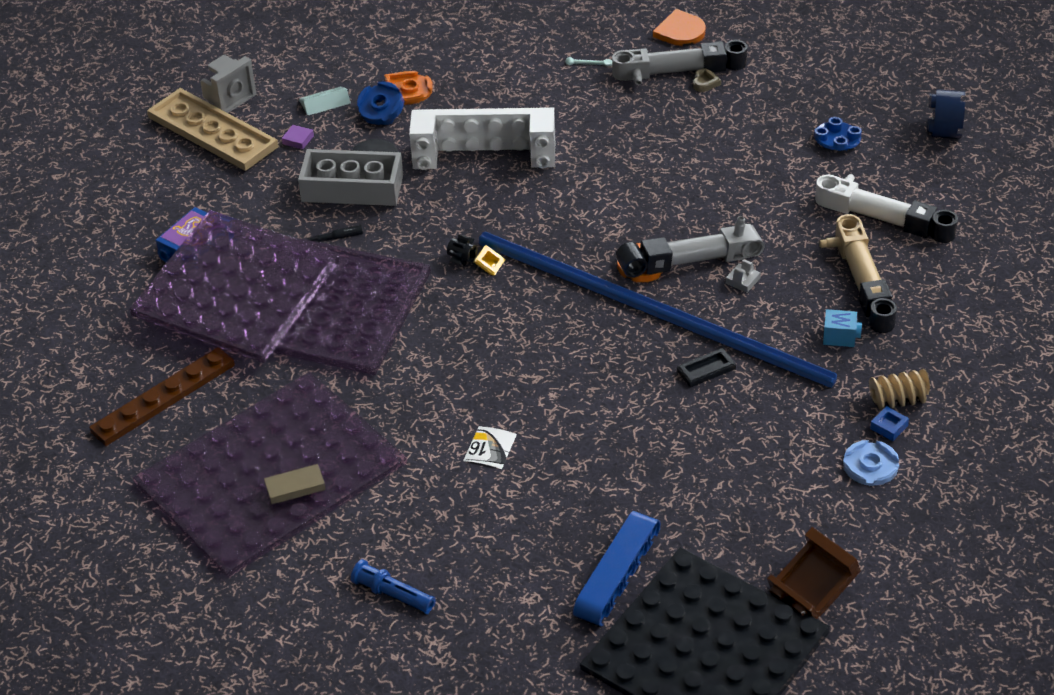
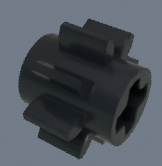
[447,234,478,266]

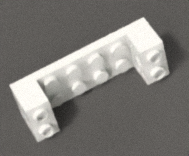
[409,108,555,170]

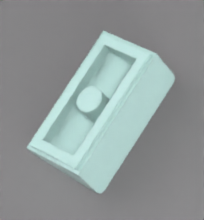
[299,87,351,115]

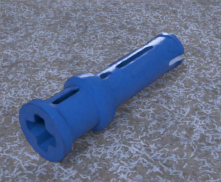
[351,559,436,614]

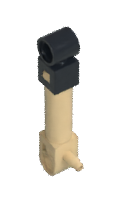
[819,214,897,333]

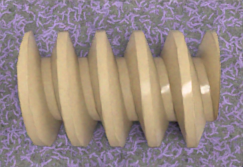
[869,369,930,411]

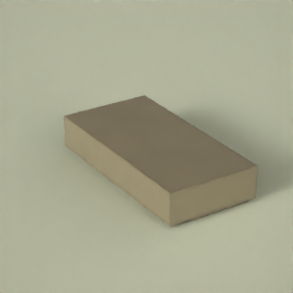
[264,464,326,504]

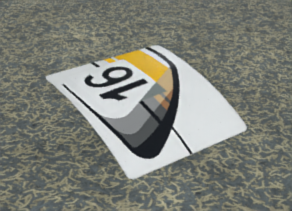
[463,426,517,469]

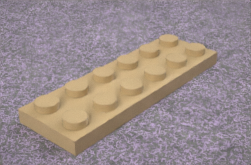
[147,88,279,171]

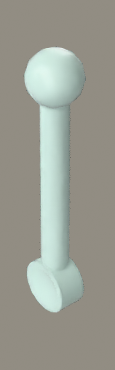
[565,57,612,67]

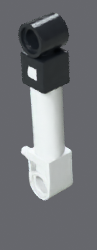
[815,174,958,243]

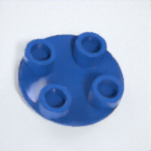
[814,117,862,150]

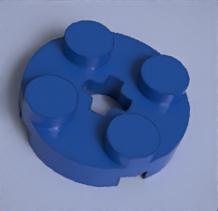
[357,81,404,125]

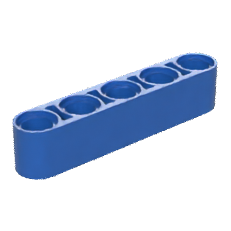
[573,511,661,626]

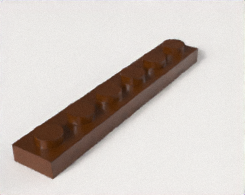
[89,347,235,446]

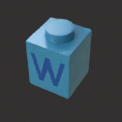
[823,309,862,347]

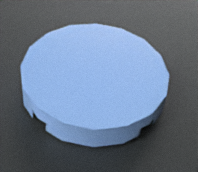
[843,440,899,486]

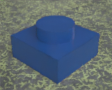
[870,406,909,441]

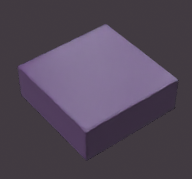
[282,125,314,149]

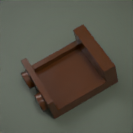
[767,527,861,619]

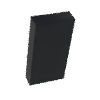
[677,348,736,388]

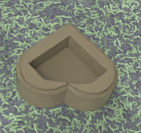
[693,69,721,92]

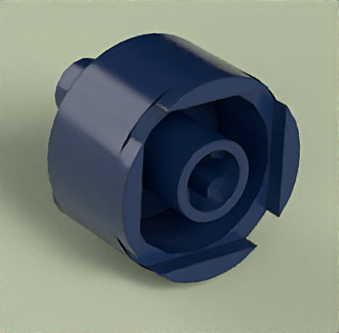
[927,89,965,139]

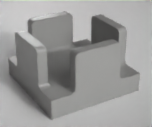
[200,55,257,113]

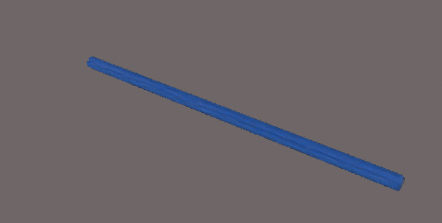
[479,232,837,388]

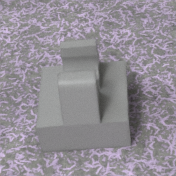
[726,259,761,293]

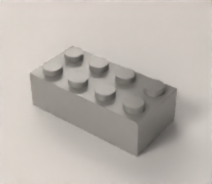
[298,149,403,206]

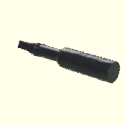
[307,225,363,243]

